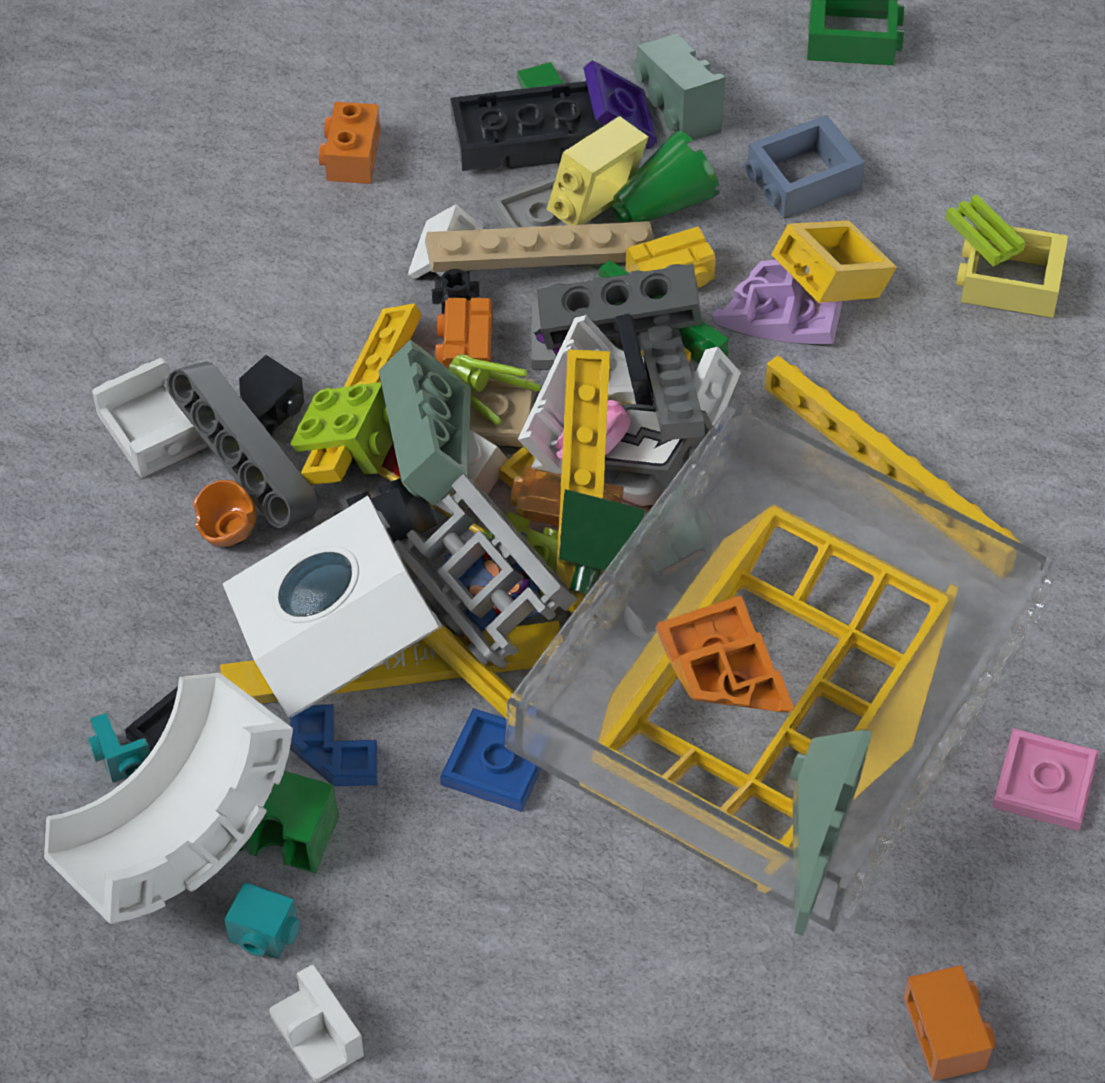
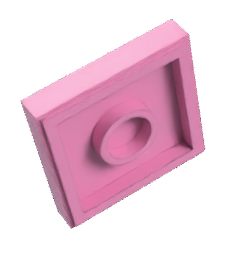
[992,728,1099,831]

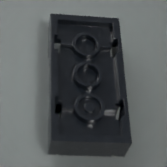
[450,81,605,171]

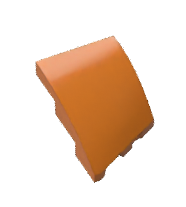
[655,595,795,713]

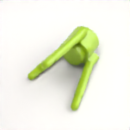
[448,354,542,425]

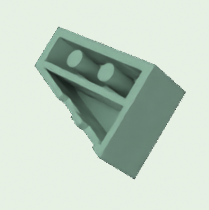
[633,33,725,140]

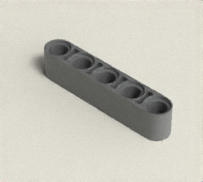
[167,361,318,528]

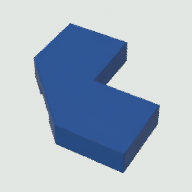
[290,704,378,786]

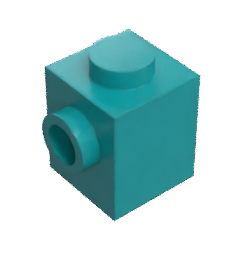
[224,882,300,959]

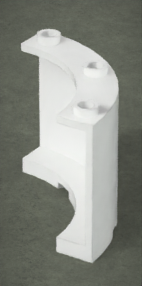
[44,673,293,924]

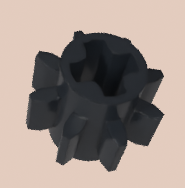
[431,269,480,314]

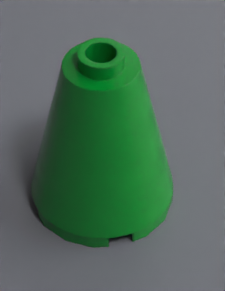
[611,130,720,223]

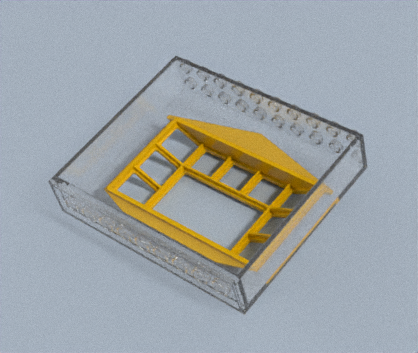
[505,398,1054,932]

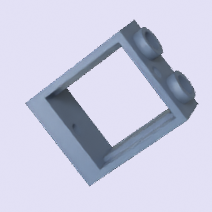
[745,115,865,219]

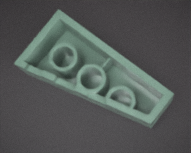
[379,340,471,506]

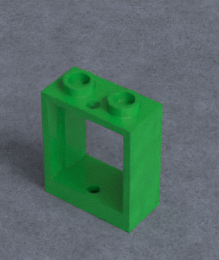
[807,0,904,66]

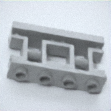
[394,474,578,669]

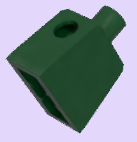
[559,489,645,597]

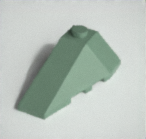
[789,729,873,936]

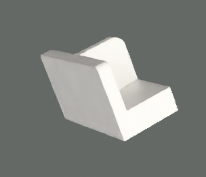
[269,964,364,1083]

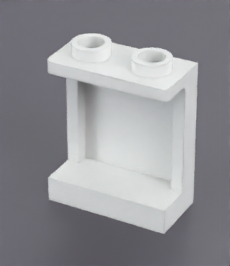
[92,357,209,479]

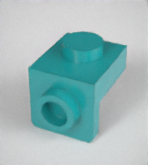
[87,713,151,783]

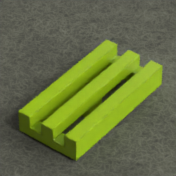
[945,194,1026,267]

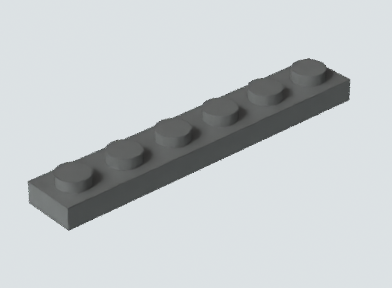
[639,326,705,441]

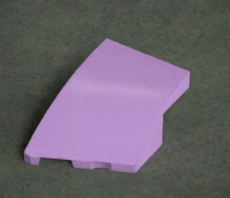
[712,260,843,344]

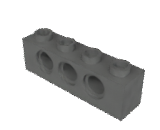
[537,264,703,350]

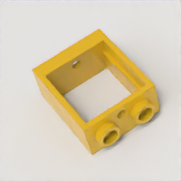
[771,220,897,303]

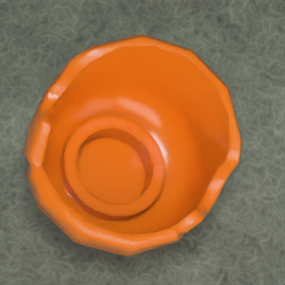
[193,480,257,547]

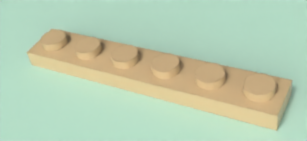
[425,222,654,272]

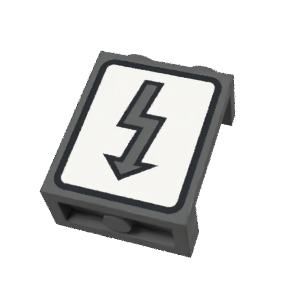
[604,403,720,500]

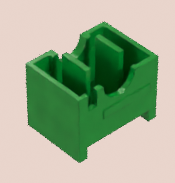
[239,771,339,874]

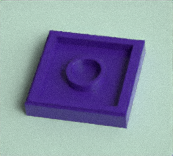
[583,60,657,150]

